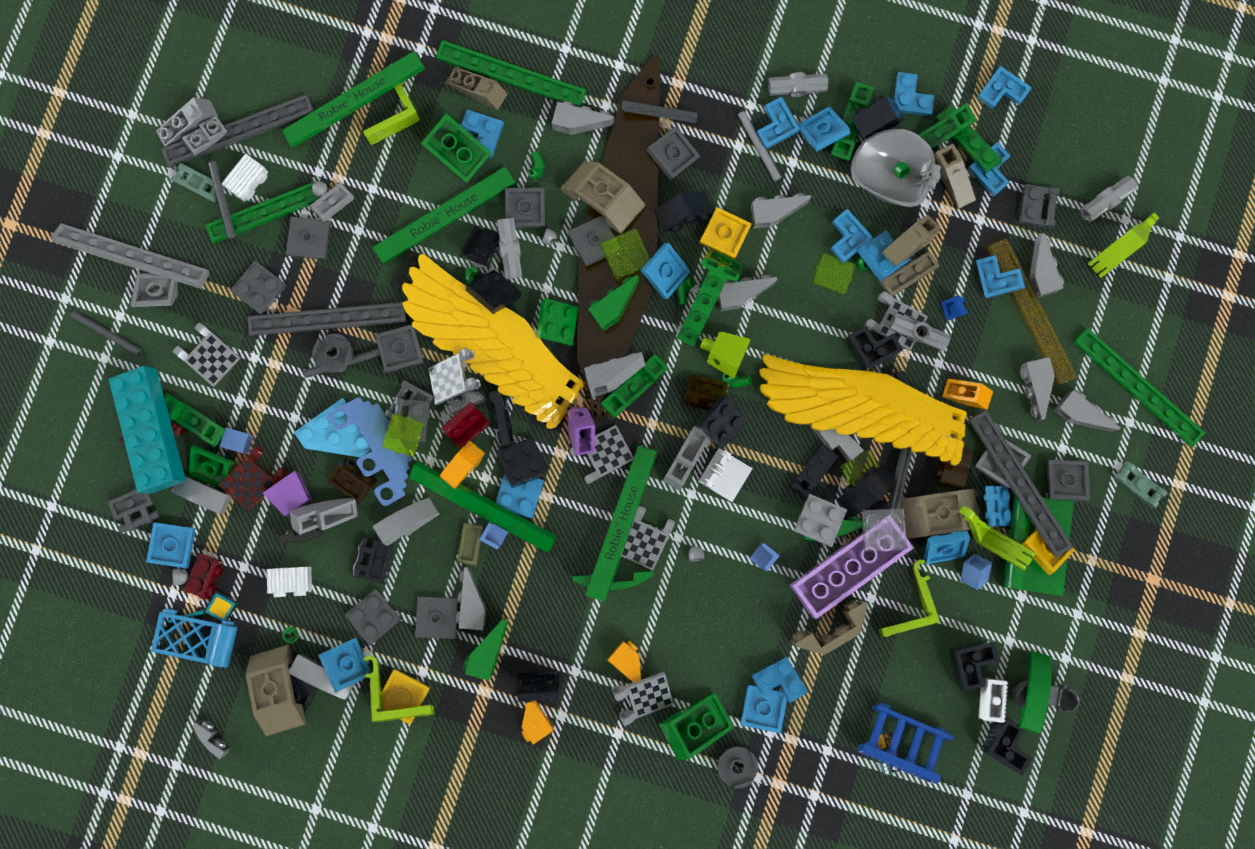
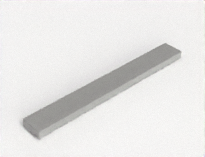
[51,223,209,289]

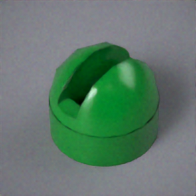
[893,161,911,179]
[855,256,870,272]
[282,627,299,643]

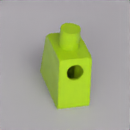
[700,332,751,378]

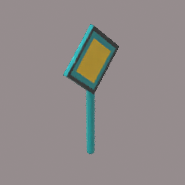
[168,590,238,623]

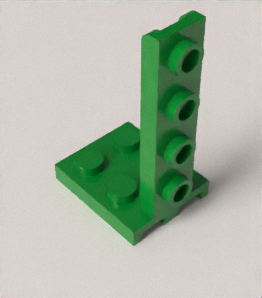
[677,248,745,347]

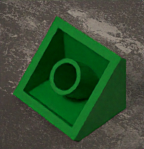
[189,445,238,491]

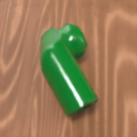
[528,151,546,180]
[465,266,479,284]
[676,277,695,305]
[722,373,752,388]

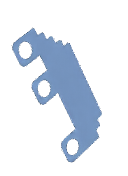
[328,397,412,506]

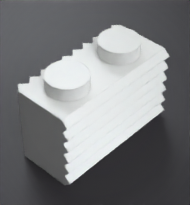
[221,153,268,202]
[267,567,312,597]
[979,677,1008,722]

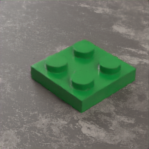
[536,298,578,346]

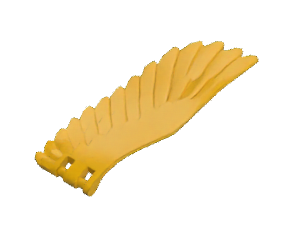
[402,254,586,429]
[759,354,967,466]

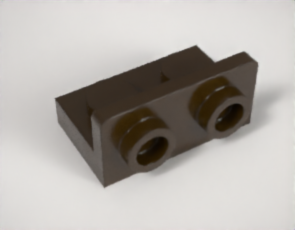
[683,375,728,410]
[327,458,378,504]

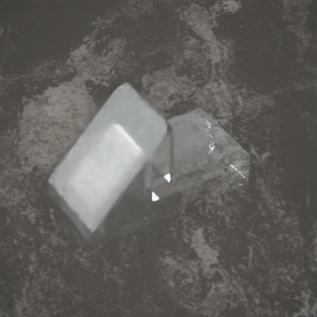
[445,390,486,417]

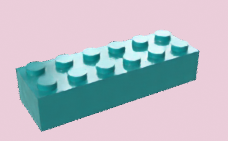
[109,366,186,494]

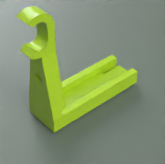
[363,64,420,145]
[1088,213,1159,278]
[959,506,1036,571]
[878,560,940,637]
[363,656,434,722]

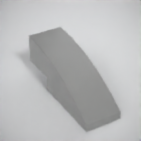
[809,424,864,461]
[663,426,710,491]
[171,476,232,514]
[290,498,358,534]
[373,498,439,546]
[289,653,355,700]

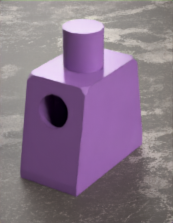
[568,407,595,456]
[263,471,313,517]

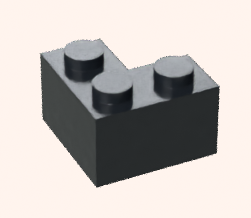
[852,96,905,139]
[654,191,714,233]
[845,326,903,371]
[838,464,897,517]
[948,640,999,691]
[980,717,1032,776]

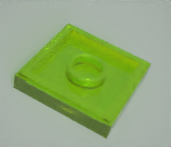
[600,229,650,280]

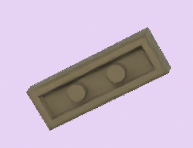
[880,251,940,297]

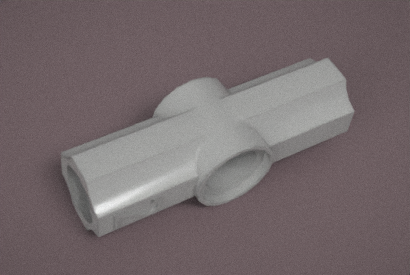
[768,72,828,97]
[1080,176,1138,222]
[497,218,522,279]
[889,313,950,351]

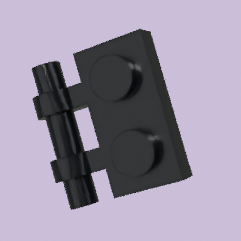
[352,537,395,584]

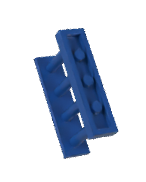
[857,703,953,784]

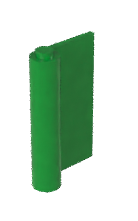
[1003,494,1074,596]

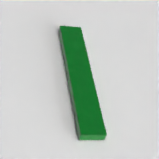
[205,181,321,244]

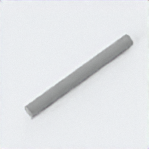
[738,111,781,182]

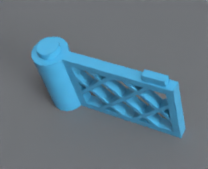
[151,608,238,667]

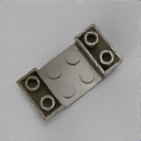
[560,161,645,234]
[898,489,979,539]
[790,599,867,655]
[246,645,306,736]

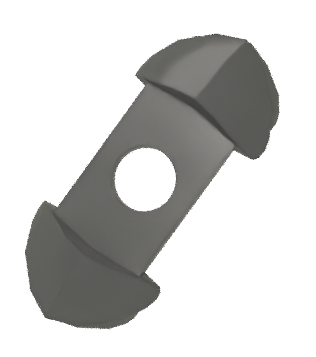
[1012,681,1080,713]

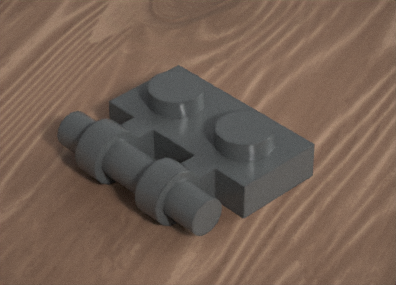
[108,489,160,533]

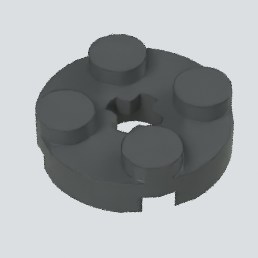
[312,334,353,373]
[717,746,758,788]

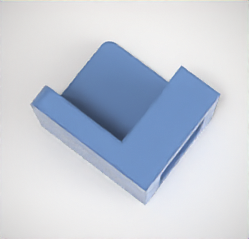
[219,428,254,454]
[480,522,508,549]
[749,543,779,571]
[961,554,992,590]

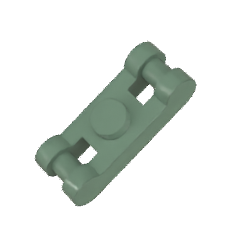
[170,163,224,204]
[1114,461,1167,509]

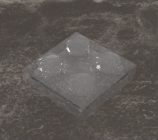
[862,509,907,551]

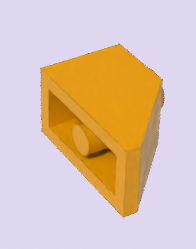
[942,379,993,410]
[440,441,485,489]
[608,640,641,683]
[521,701,554,744]

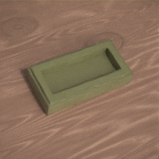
[457,523,484,566]

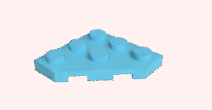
[294,398,372,458]

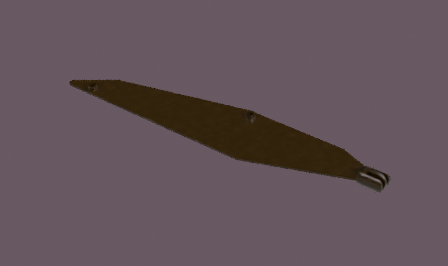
[577,56,660,420]

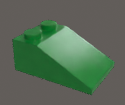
[421,111,492,183]
[463,618,509,681]
[658,692,734,760]

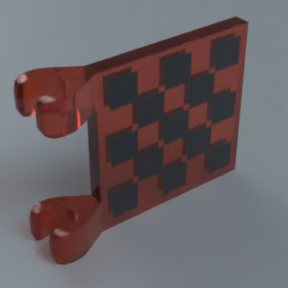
[218,446,286,511]

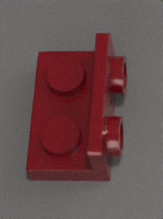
[441,402,490,449]
[184,553,224,599]

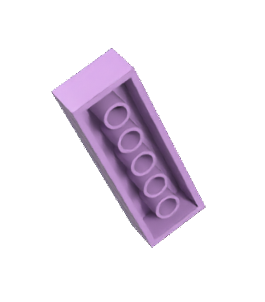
[789,515,914,619]

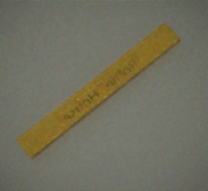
[988,238,1077,386]

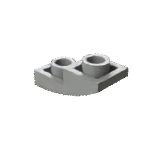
[182,116,227,156]
[193,720,230,759]

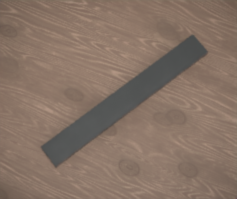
[161,94,314,168]
[247,302,407,337]
[968,410,1074,558]

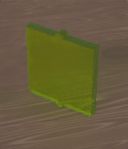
[813,253,856,295]
[382,414,424,457]
[839,449,879,485]

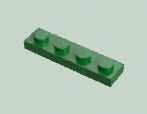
[935,105,1002,174]

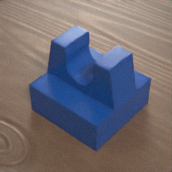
[941,295,968,321]

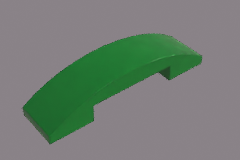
[831,81,874,161]
[918,103,977,149]
[601,354,669,418]
[164,393,226,447]
[572,571,653,590]
[1019,651,1052,734]

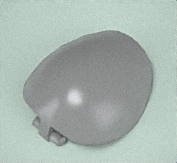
[851,129,941,207]

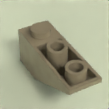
[445,67,507,110]
[934,144,976,209]
[882,215,941,267]

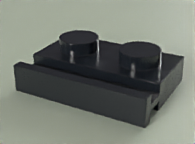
[460,225,500,266]

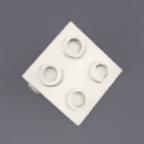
[698,448,753,502]

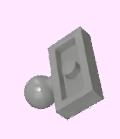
[310,181,354,222]

